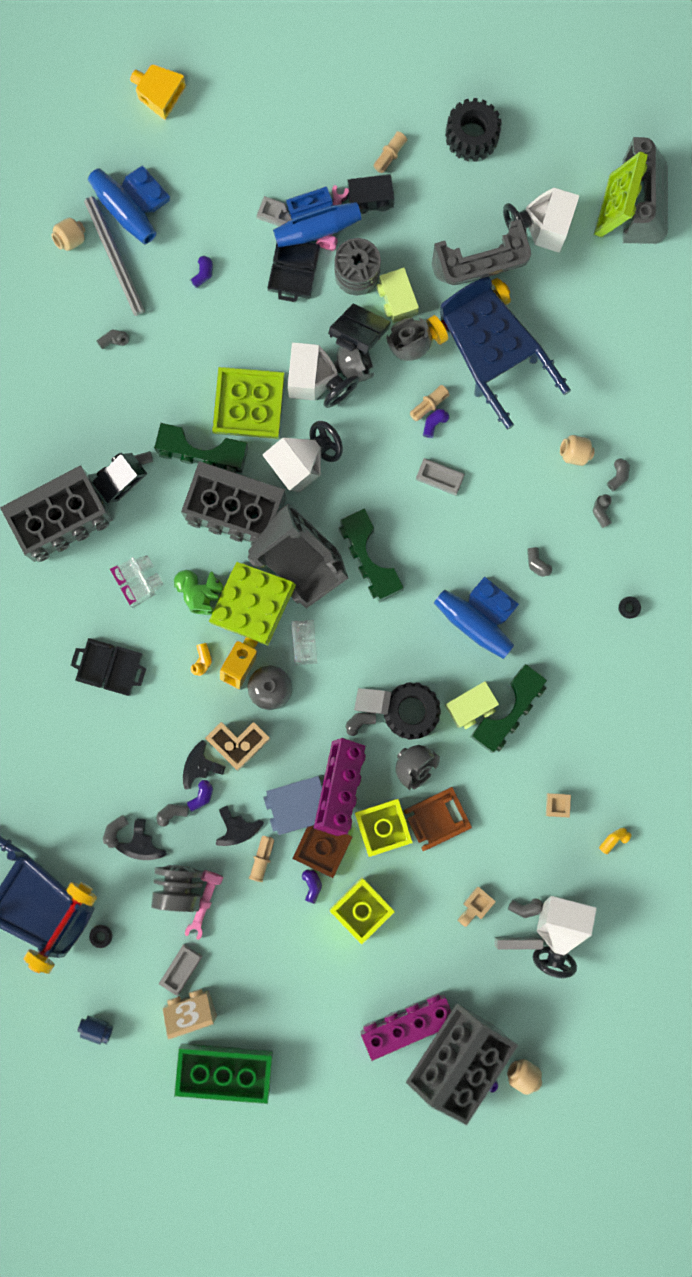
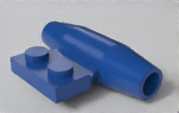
[88,165,170,244]
[273,186,362,247]
[434,576,519,659]

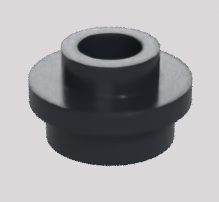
[618,596,641,619]
[89,925,113,948]

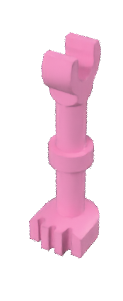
[316,185,348,251]
[185,870,224,940]

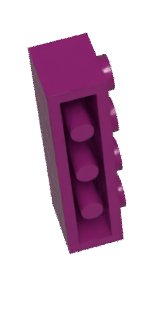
[314,738,366,836]
[360,993,451,1061]

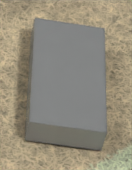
[415,458,465,496]
[354,688,391,715]
[494,938,543,950]
[159,944,203,996]

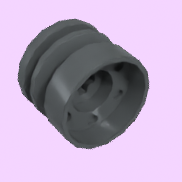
[334,238,381,296]
[151,865,203,912]

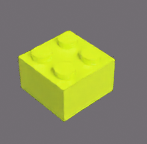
[354,799,413,857]
[329,877,395,945]

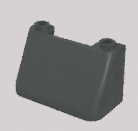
[623,137,668,244]
[432,219,531,285]
[248,504,348,609]

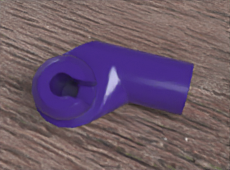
[423,409,449,438]

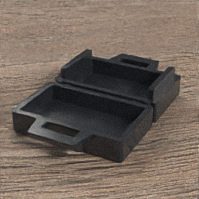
[267,242,320,303]
[328,303,391,354]
[71,638,146,696]

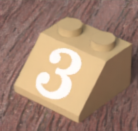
[163,988,217,1040]

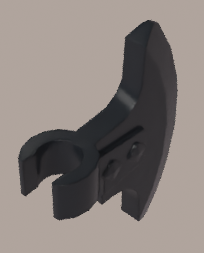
[183,740,226,790]
[216,805,264,846]
[115,819,167,860]

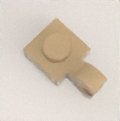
[457,886,496,927]

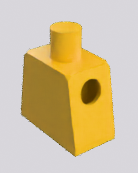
[130,65,186,120]
[220,638,258,690]

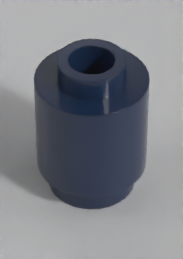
[77,1015,114,1045]

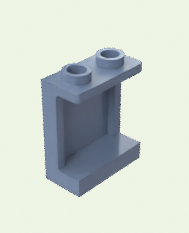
[263,776,322,835]

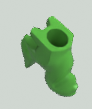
[173,570,223,615]

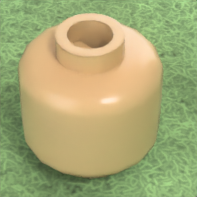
[51,218,85,251]
[560,435,595,466]
[507,1059,542,1095]

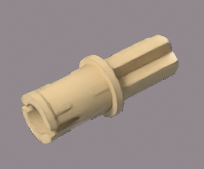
[374,131,407,173]
[410,385,450,421]
[249,836,275,882]

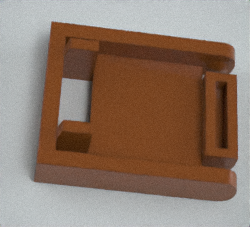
[403,787,472,851]

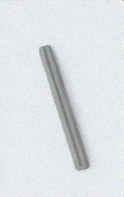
[84,196,145,316]

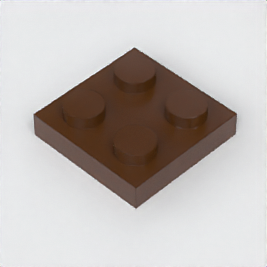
[292,825,353,878]

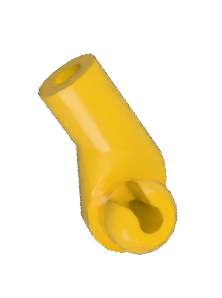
[191,643,212,676]
[599,828,631,855]

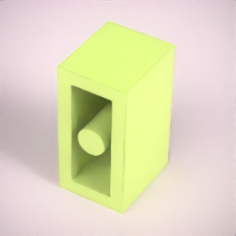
[376,268,419,323]
[445,682,499,729]

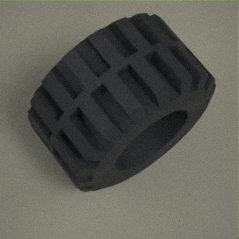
[445,98,502,162]
[383,682,441,740]

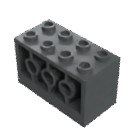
[181,461,286,546]
[0,465,113,562]
[405,1003,518,1126]

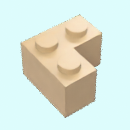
[205,722,271,771]

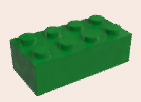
[174,1043,273,1104]

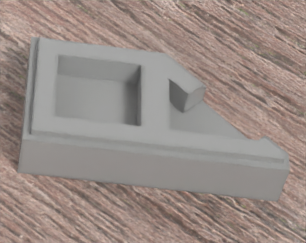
[257,196,292,226]

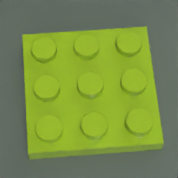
[594,152,648,237]
[212,367,284,439]
[208,562,296,646]

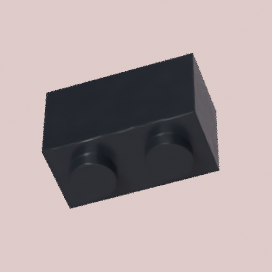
[347,174,394,214]
[92,453,148,503]

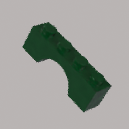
[154,423,248,473]
[338,508,404,602]
[470,664,547,753]

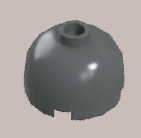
[386,317,432,361]
[334,346,374,382]
[247,665,292,710]
[396,745,440,790]

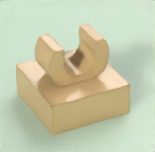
[546,793,571,818]

